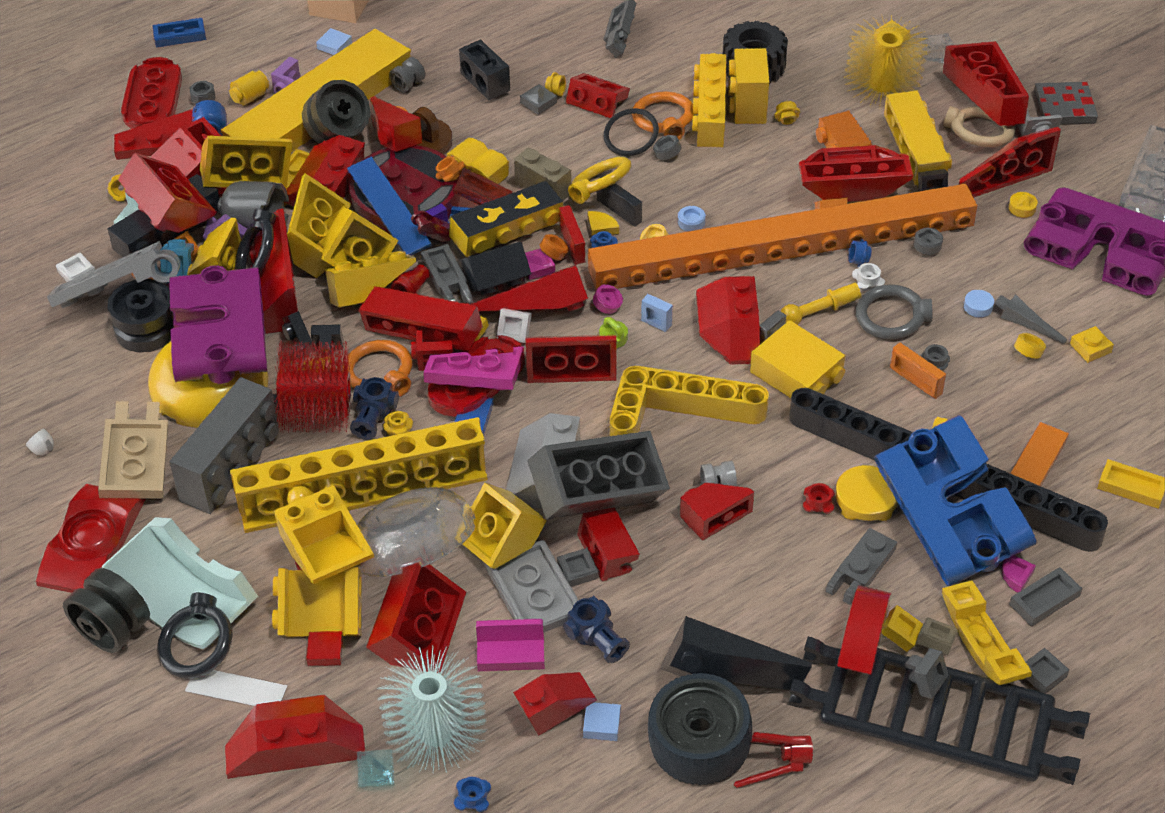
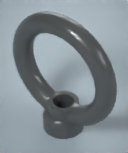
[856,284,933,339]

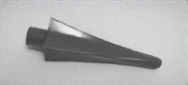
[995,294,1067,344]

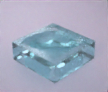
[357,749,395,788]

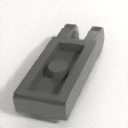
[421,244,473,304]
[825,528,897,605]

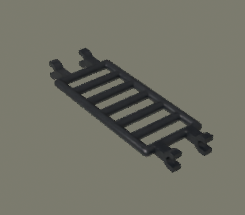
[788,636,1091,785]

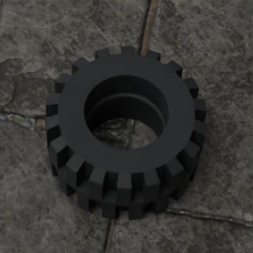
[722,21,788,84]

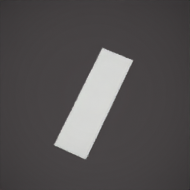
[185,670,287,706]

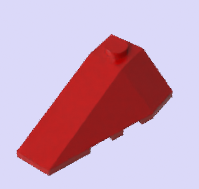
[959,127,1061,198]
[471,265,588,311]

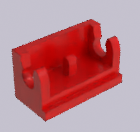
[577,507,640,581]

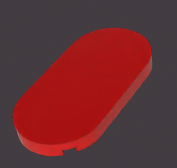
[121,57,182,129]
[428,335,525,417]

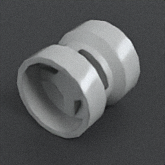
[700,461,737,486]

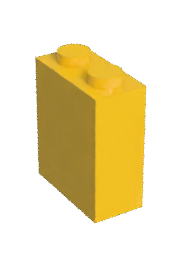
[750,320,846,398]

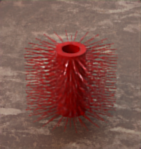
[274,341,352,433]

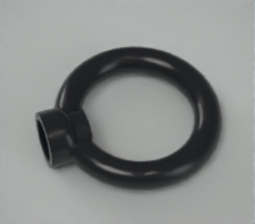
[235,209,277,275]
[157,592,233,679]

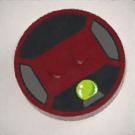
[349,145,460,235]

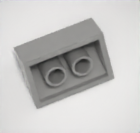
[506,413,581,509]

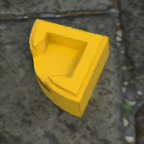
[587,211,620,236]

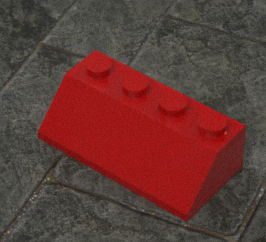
[250,209,298,334]

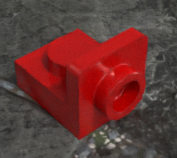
[411,330,453,371]

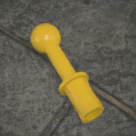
[781,282,862,325]

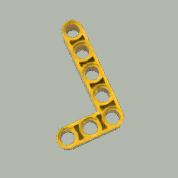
[610,366,769,436]

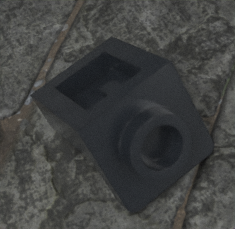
[279,311,312,359]

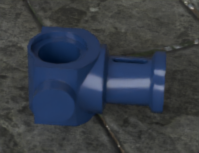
[350,377,399,440]
[563,595,630,663]

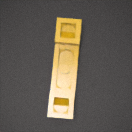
[942,580,1032,685]

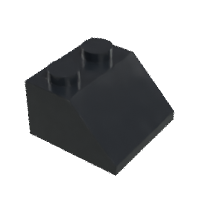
[457,241,532,295]

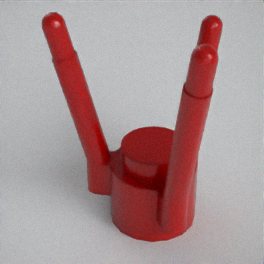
[734,732,813,788]

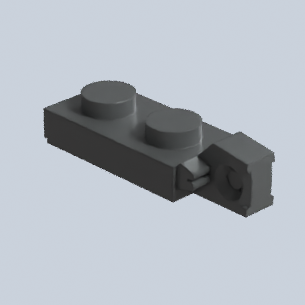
[603,0,637,58]

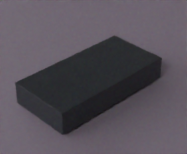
[597,175,642,227]

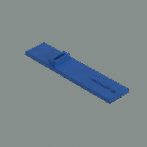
[347,157,431,255]

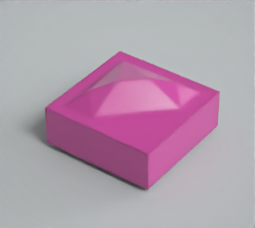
[525,248,556,280]

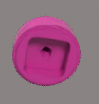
[593,285,623,314]

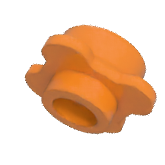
[435,156,465,182]

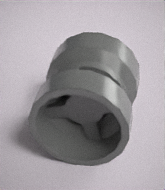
[389,57,426,93]

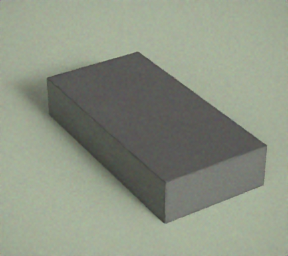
[1009,567,1082,627]

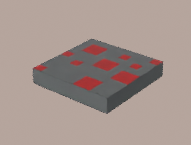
[1034,82,1098,124]

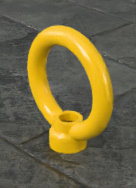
[568,157,632,204]

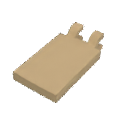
[98,401,168,498]

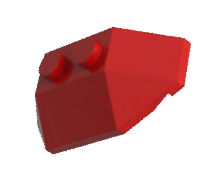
[798,145,913,202]
[696,276,760,365]
[225,695,366,779]

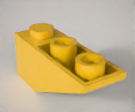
[325,251,416,307]

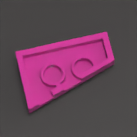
[423,346,524,390]

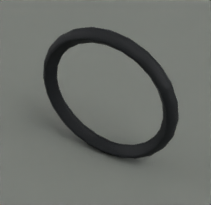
[603,108,659,156]

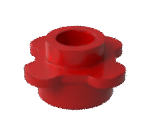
[803,483,835,514]

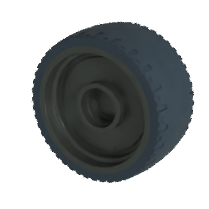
[648,673,752,785]

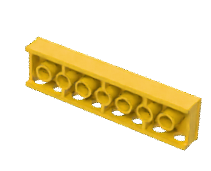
[221,29,411,152]
[230,417,488,533]

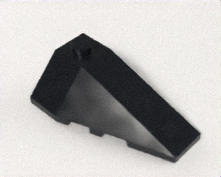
[660,616,812,690]

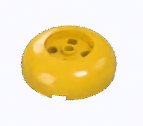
[148,341,269,428]

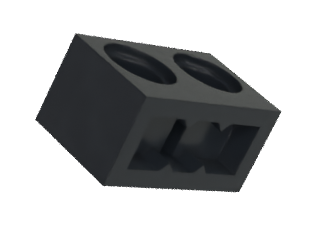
[459,39,511,100]

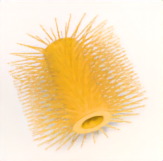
[843,14,928,105]

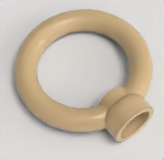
[944,106,1015,147]

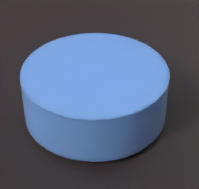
[678,206,706,231]
[964,290,994,317]

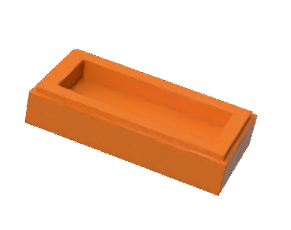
[890,342,946,399]

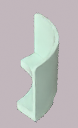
[102,517,258,649]

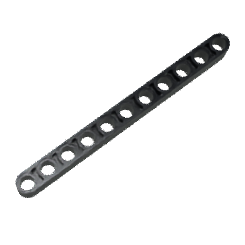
[789,388,1108,552]

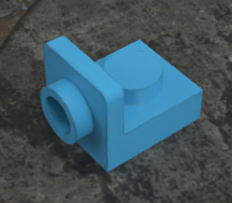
[160,239,194,283]

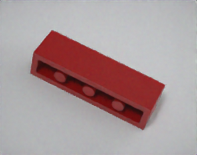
[359,286,483,351]

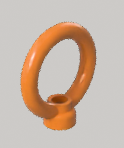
[632,91,694,140]
[342,340,412,397]

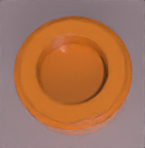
[539,234,569,260]

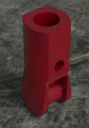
[411,210,451,243]

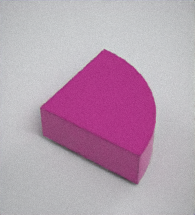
[1002,555,1036,593]

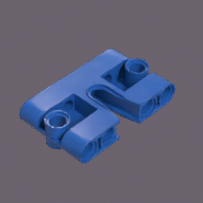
[874,415,1037,586]

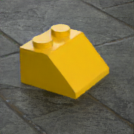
[321,207,399,267]
[187,218,241,275]
[454,482,547,569]

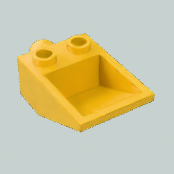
[274,485,374,584]

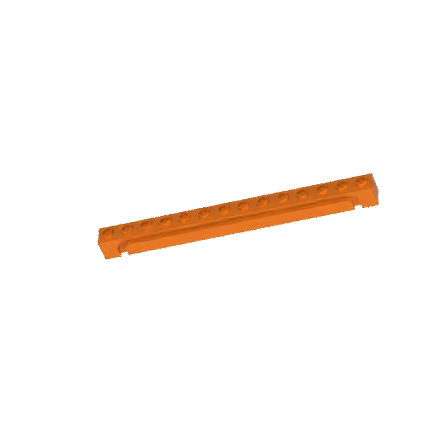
[588,184,978,291]

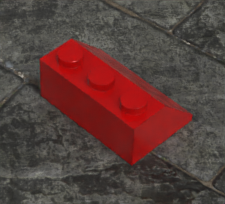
[284,135,365,206]
[118,153,216,233]
[525,334,617,383]
[366,556,467,673]

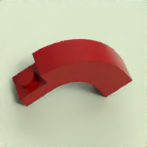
[837,585,891,674]

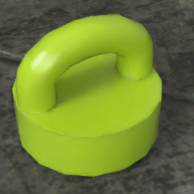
[599,317,628,348]

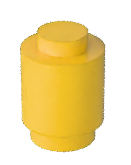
[229,70,269,106]

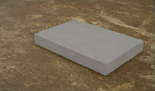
[485,539,578,632]

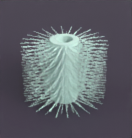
[378,647,487,773]

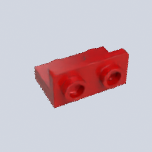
[566,73,630,118]

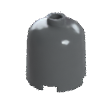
[218,181,289,228]

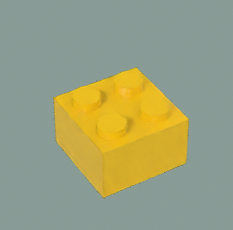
[728,49,769,124]

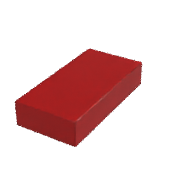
[559,205,586,265]

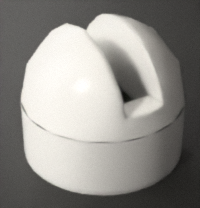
[26,428,54,456]

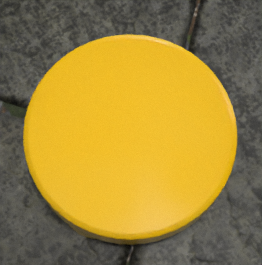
[835,465,898,521]

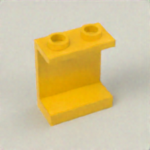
[272,567,362,637]

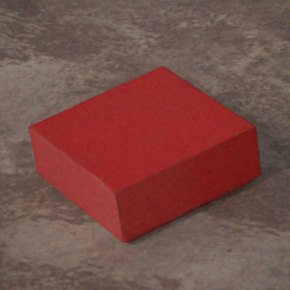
[306,631,343,666]

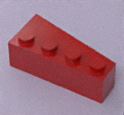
[943,41,1029,127]

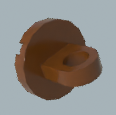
[412,106,452,155]

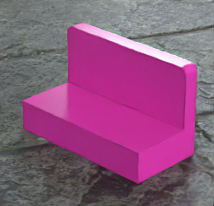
[476,619,545,672]

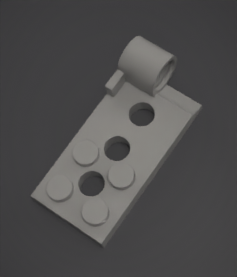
[47,241,181,308]

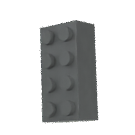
[169,377,279,515]
[527,431,670,520]

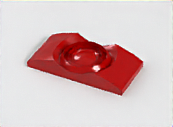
[35,484,146,593]

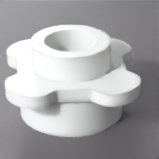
[852,263,885,291]

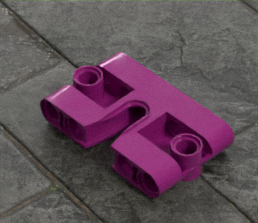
[1024,187,1165,296]
[169,266,268,384]

